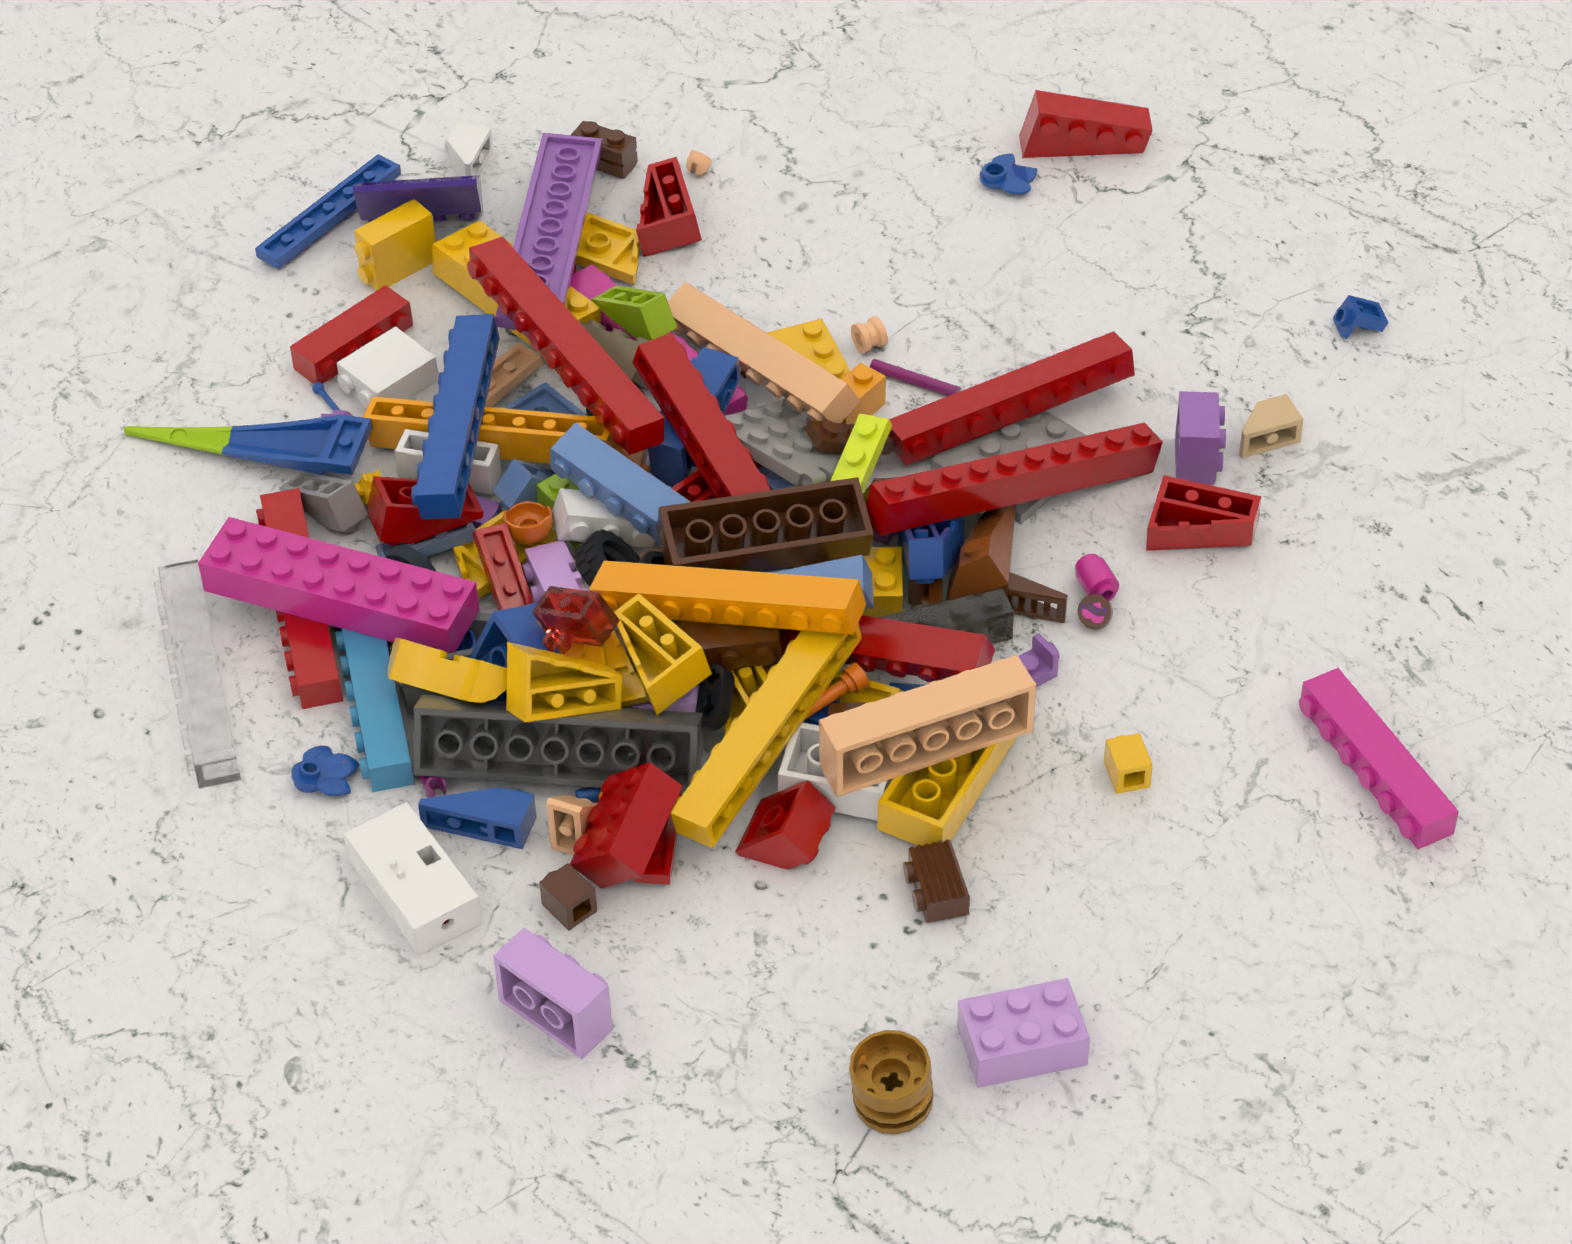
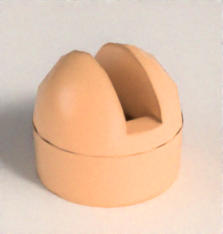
[686,150,712,176]

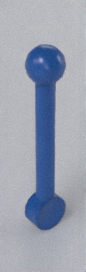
[312,382,340,411]

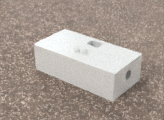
[343,802,482,956]

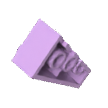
[521,540,596,620]

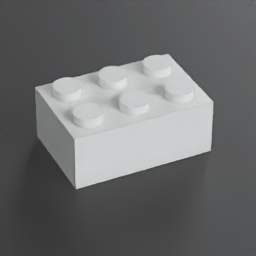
[778,723,893,821]

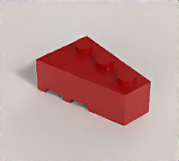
[636,157,702,257]

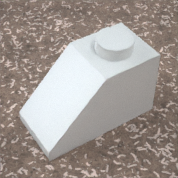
[445,122,493,176]

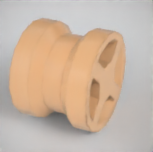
[851,316,888,354]

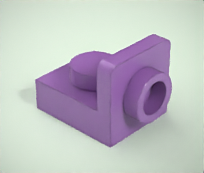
[1018,633,1060,687]

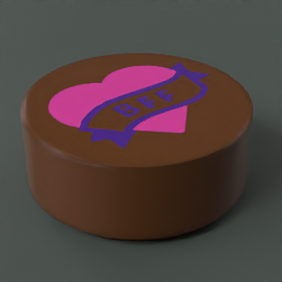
[1078,594,1113,629]

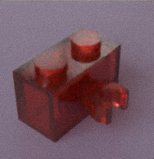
[531,586,620,654]

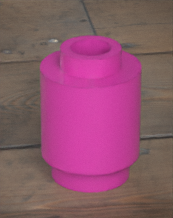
[1075,553,1120,601]

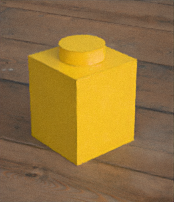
[1104,733,1153,794]

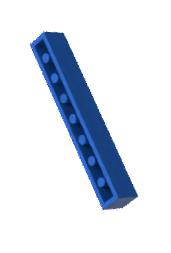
[411,314,500,519]

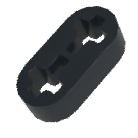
[695,664,735,731]

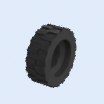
[574,529,640,587]

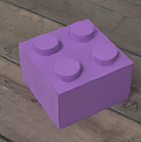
[1175,391,1226,485]

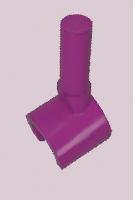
[412,767,447,798]

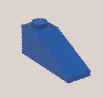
[418,787,537,849]

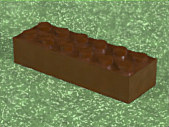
[657,477,874,572]

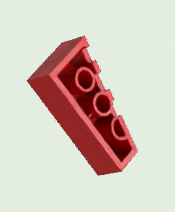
[1019,90,1153,158]

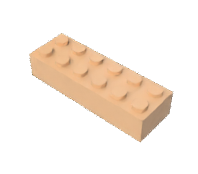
[819,655,1036,797]

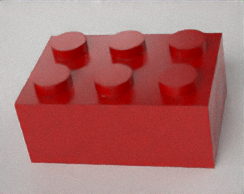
[570,762,683,888]

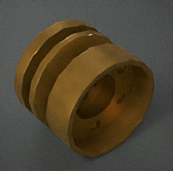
[849,1030,934,1134]

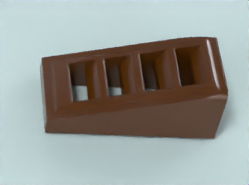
[998,573,1068,623]

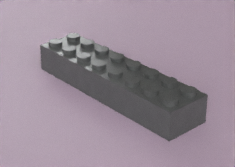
[413,695,703,793]

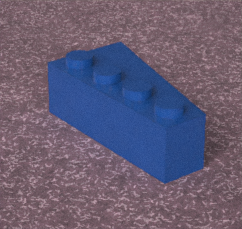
[647,346,741,487]

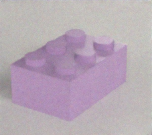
[493,928,612,1059]
[957,978,1090,1088]

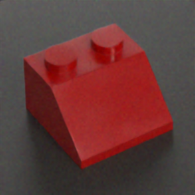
[735,780,836,870]

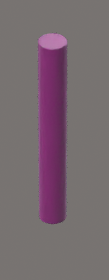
[870,359,961,396]

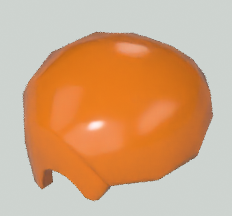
[503,501,554,546]

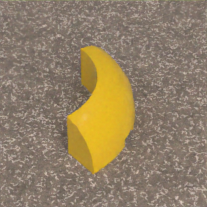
[387,638,507,703]

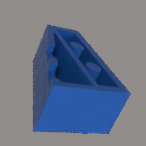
[898,516,964,584]

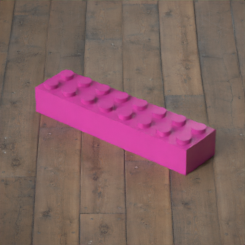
[198,517,480,653]

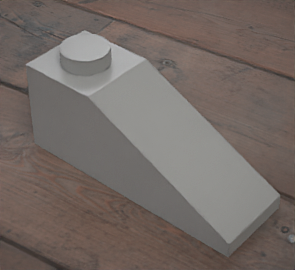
[279,472,369,533]

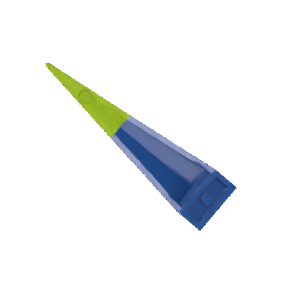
[123,414,373,475]

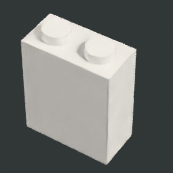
[337,326,438,409]

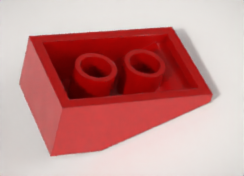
[367,476,484,546]

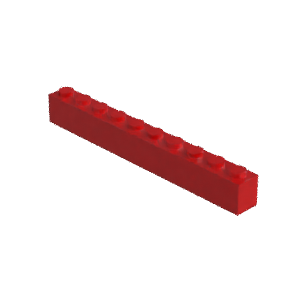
[467,236,665,455]
[866,422,1163,536]

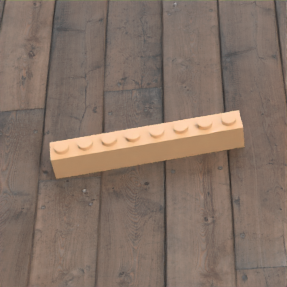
[668,282,860,423]

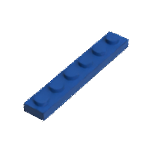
[255,154,401,269]

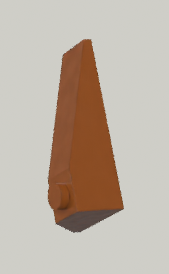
[946,504,1016,608]

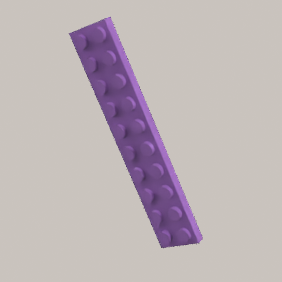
[495,133,602,330]

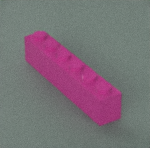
[1299,668,1459,850]

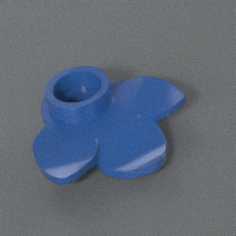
[979,153,1038,194]
[291,745,359,796]

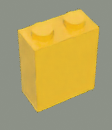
[354,199,436,291]

